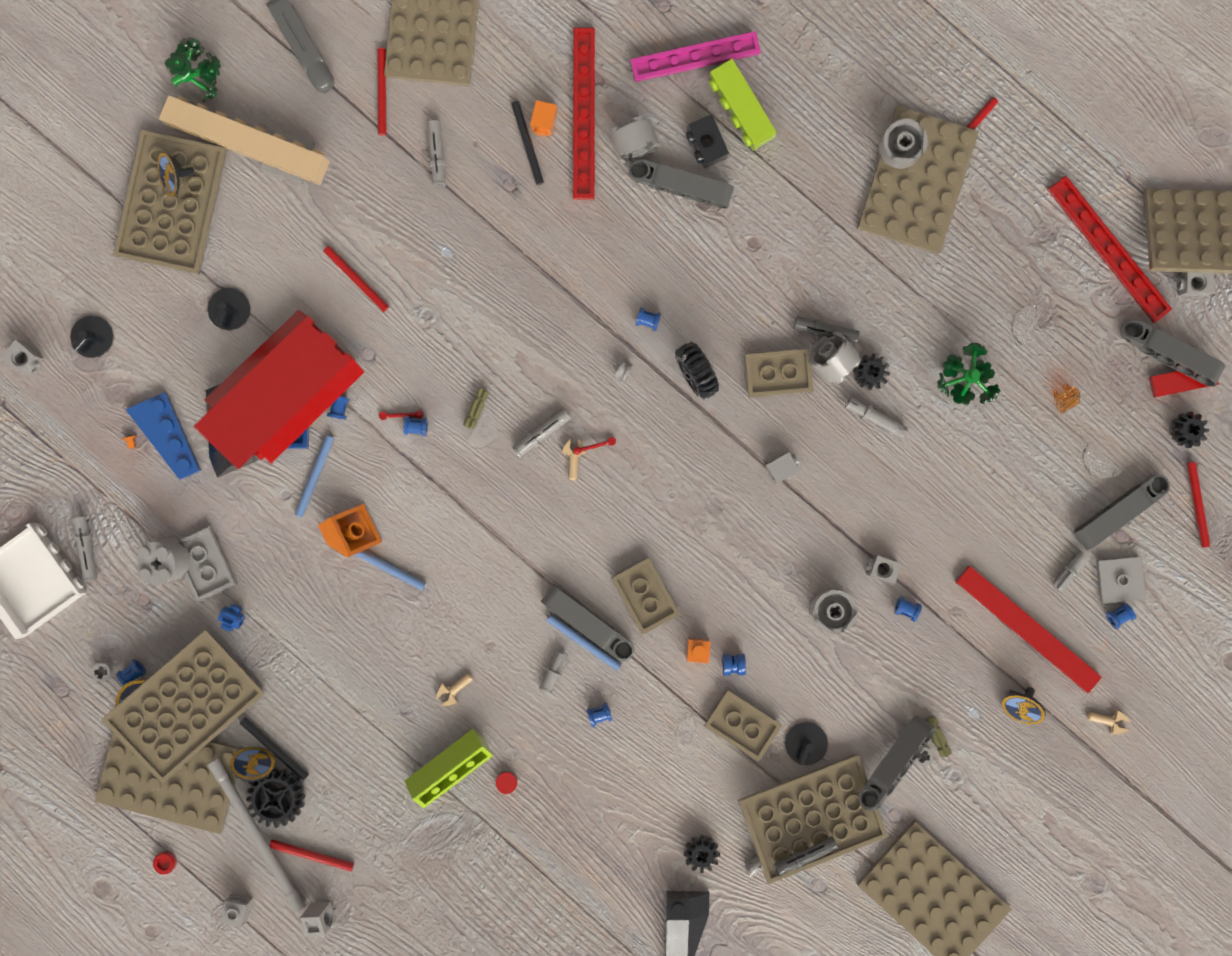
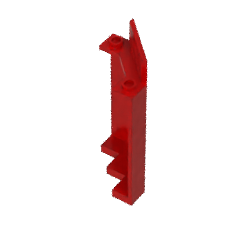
[193,309,365,470]

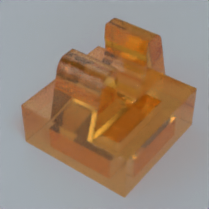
[1053,384,1080,414]

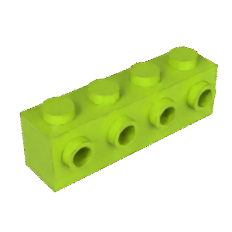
[708,59,777,151]
[404,729,493,808]

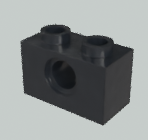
[686,114,729,169]

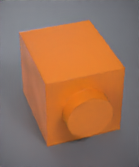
[530,100,558,137]
[686,637,711,663]

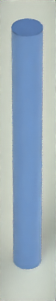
[294,435,334,518]
[355,551,426,591]
[547,614,621,671]

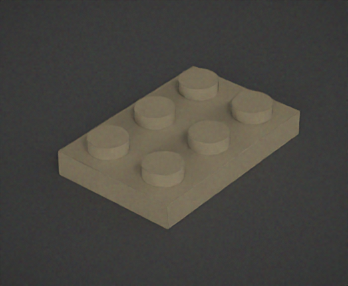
[744,349,813,398]
[611,557,680,635]
[704,689,782,761]

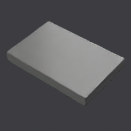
[178,526,238,602]

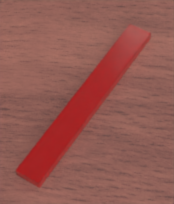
[573,28,595,200]
[1047,175,1172,323]
[955,566,1102,694]

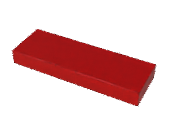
[1149,371,1219,398]

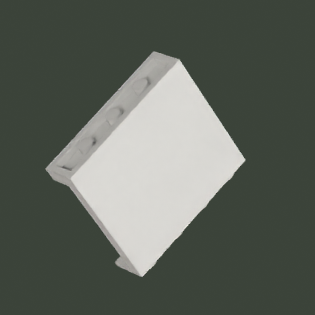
[0,523,87,640]

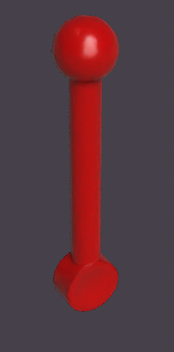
[379,410,424,420]
[573,437,616,455]

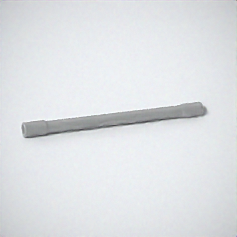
[207,757,306,913]

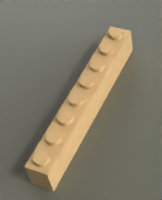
[159,95,330,185]

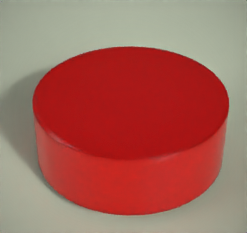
[495,771,518,794]
[153,851,177,875]

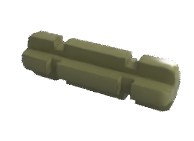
[463,388,489,429]
[925,716,952,758]

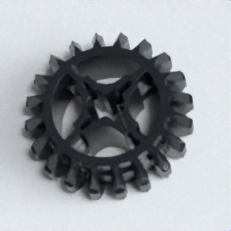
[675,342,719,400]
[246,768,306,828]

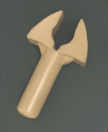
[562,439,586,480]
[436,674,473,706]
[1087,710,1130,734]

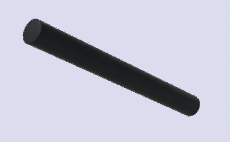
[511,101,544,185]
[239,717,309,781]

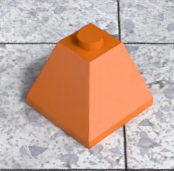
[318,504,382,558]

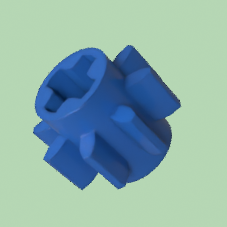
[218,604,245,632]

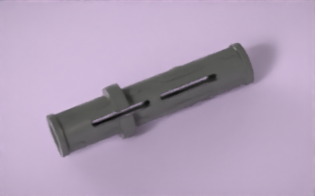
[793,316,860,344]
[773,836,838,877]

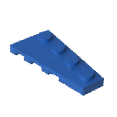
[125,392,201,480]

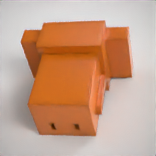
[122,435,137,449]

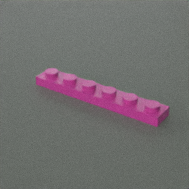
[630,31,761,82]

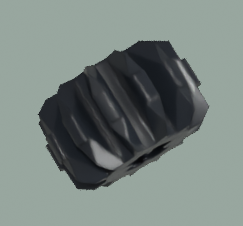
[853,353,890,390]
[1169,411,1210,448]
[683,835,721,874]

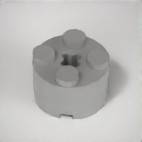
[611,116,660,163]
[879,119,928,169]
[808,332,861,384]
[137,538,190,585]
[810,588,857,633]

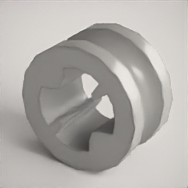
[615,360,633,382]
[91,661,113,682]
[914,746,933,766]

